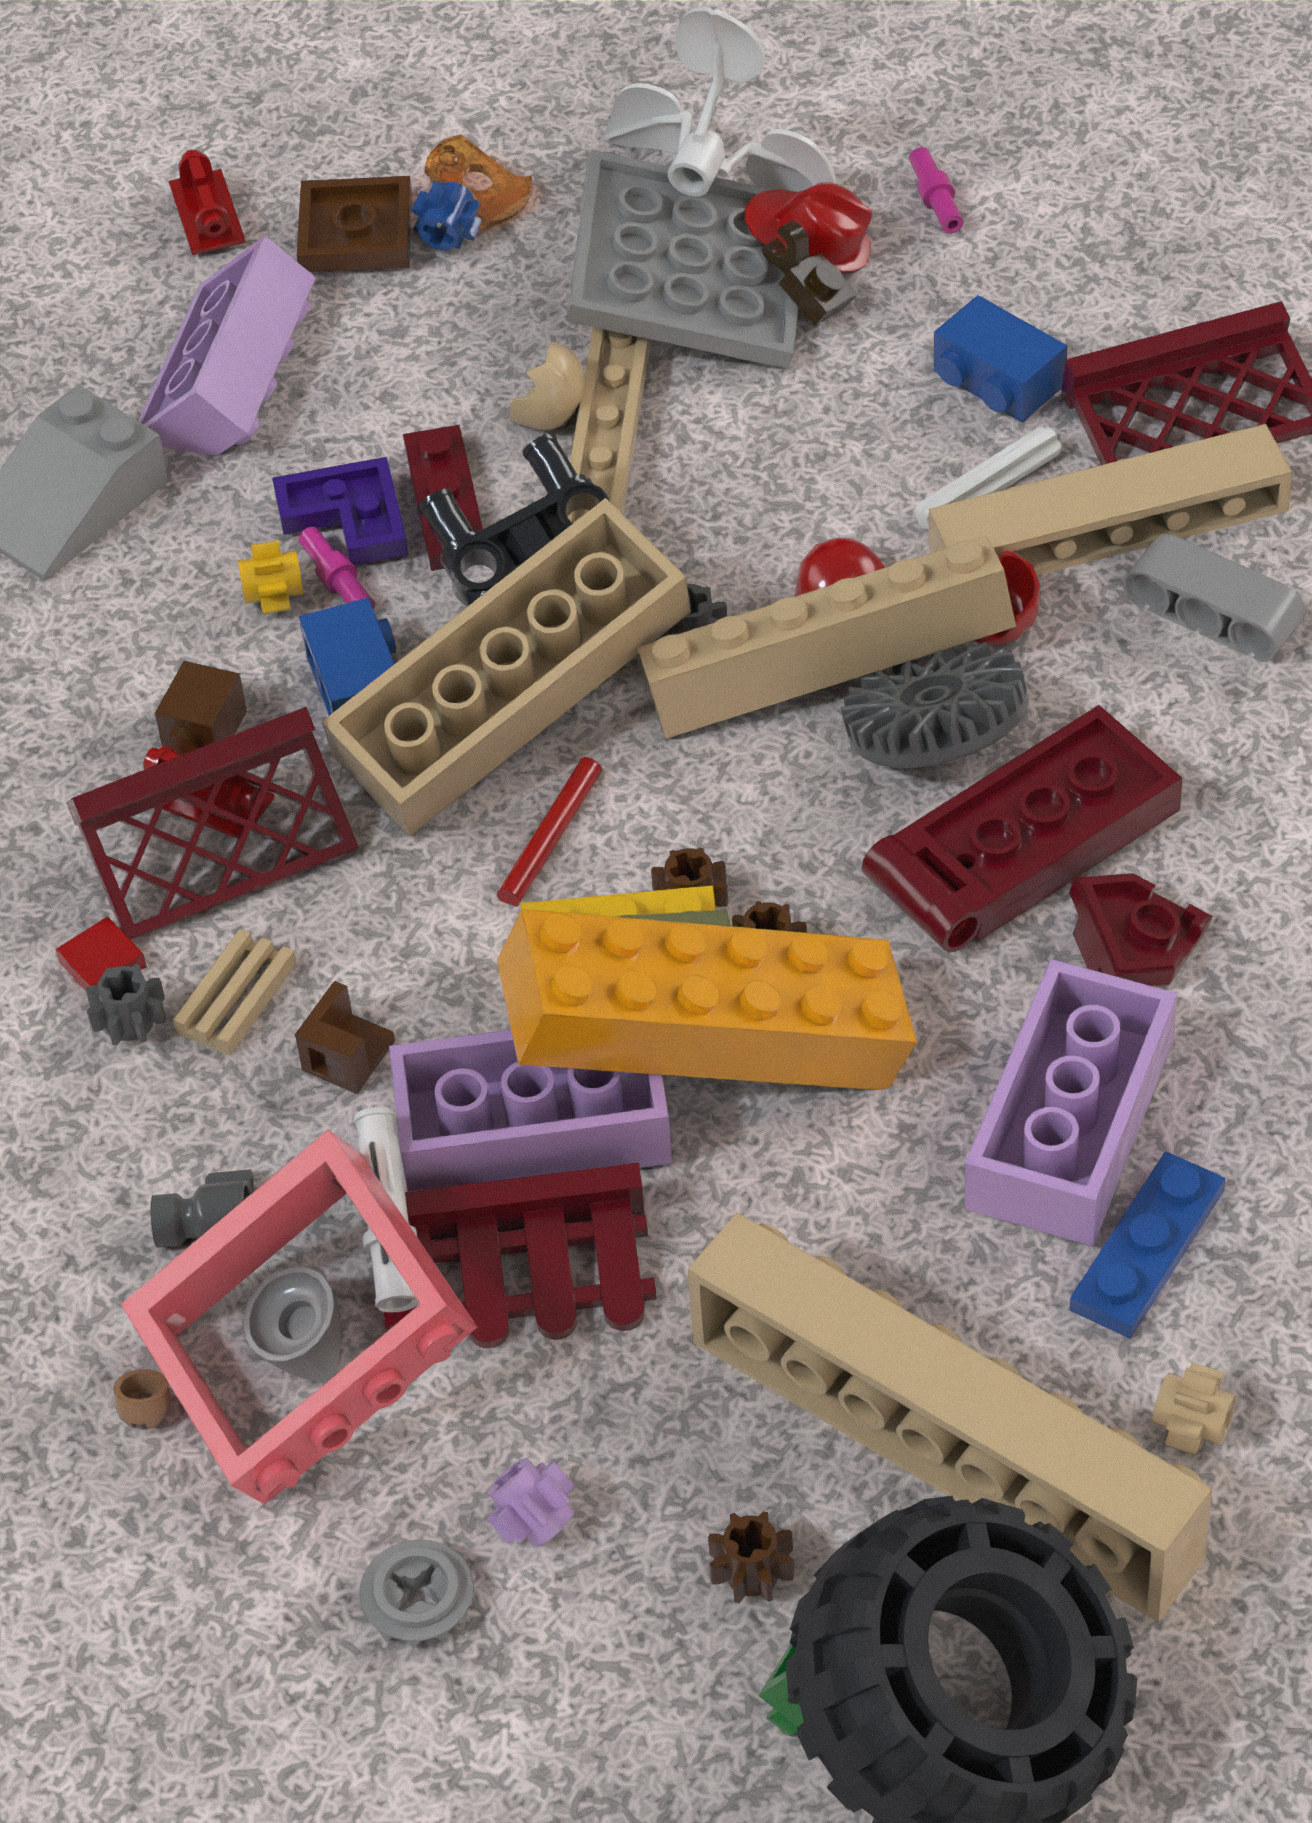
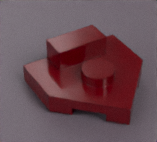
[1069,873,1213,986]

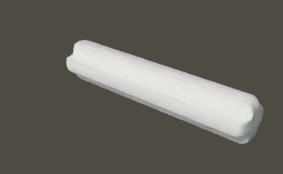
[914,427,1062,531]

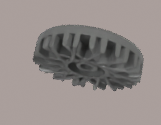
[840,642,1029,768]

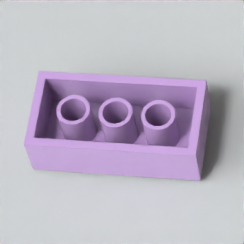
[965,959,1177,1247]
[389,1030,673,1192]

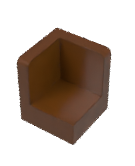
[295,981,395,1094]

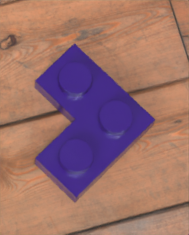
[272,457,408,565]

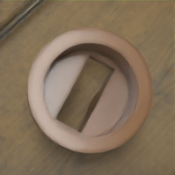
[113,1369,170,1429]

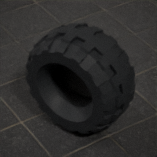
[786,1495,1137,1823]

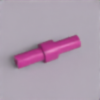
[909,147,964,234]
[298,527,375,610]

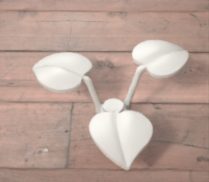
[603,7,836,197]

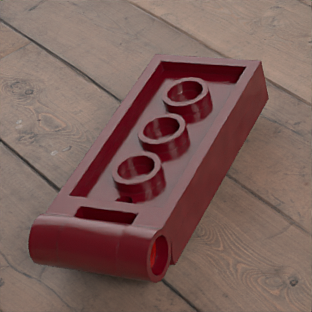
[861,705,1182,953]

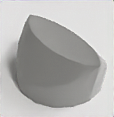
[243,1266,341,1383]

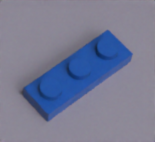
[1069,1151,1226,1339]

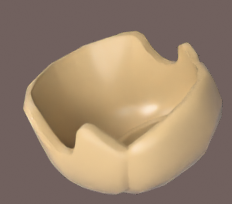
[509,342,585,431]

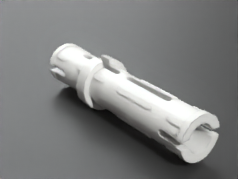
[353,1107,420,1312]

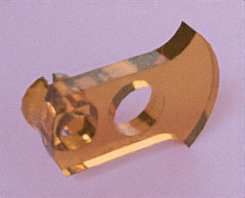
[424,134,532,230]

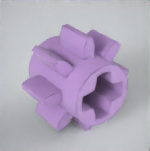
[486,1458,575,1547]

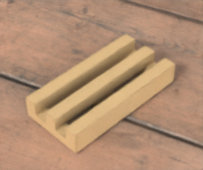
[173,929,297,1055]

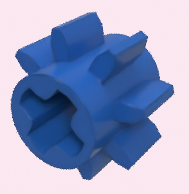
[411,181,482,250]

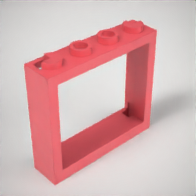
[121,1129,478,1504]

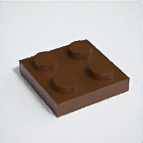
[296,176,412,272]

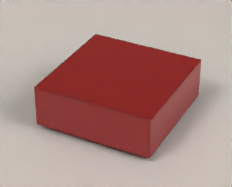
[56,916,147,991]

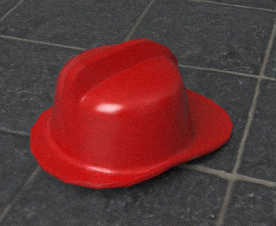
[745,182,872,273]

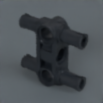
[418,433,610,607]

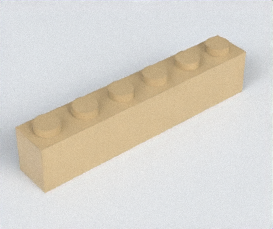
[929,424,1292,575]
[637,535,1016,739]

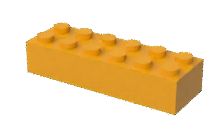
[497,909,917,1090]

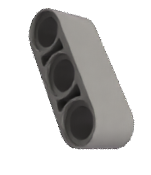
[1122,534,1306,662]

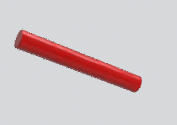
[497,757,602,907]

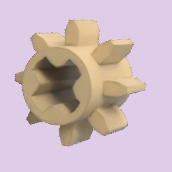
[1152,1362,1237,1456]

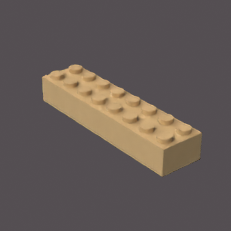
[687,1212,1212,1623]

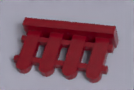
[384,1162,657,1348]

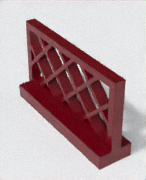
[1061,301,1312,465]
[66,707,359,939]

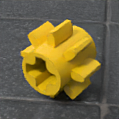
[237,540,304,614]

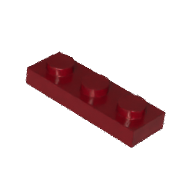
[403,424,483,571]

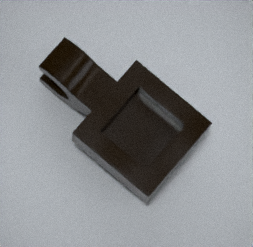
[762,220,858,326]

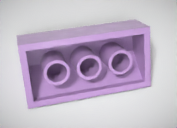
[138,236,316,456]

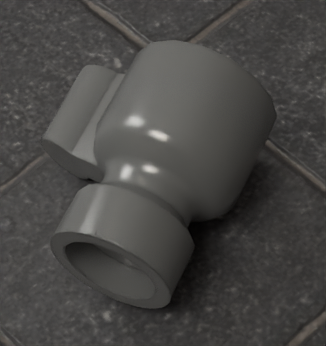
[150,1169,254,1248]

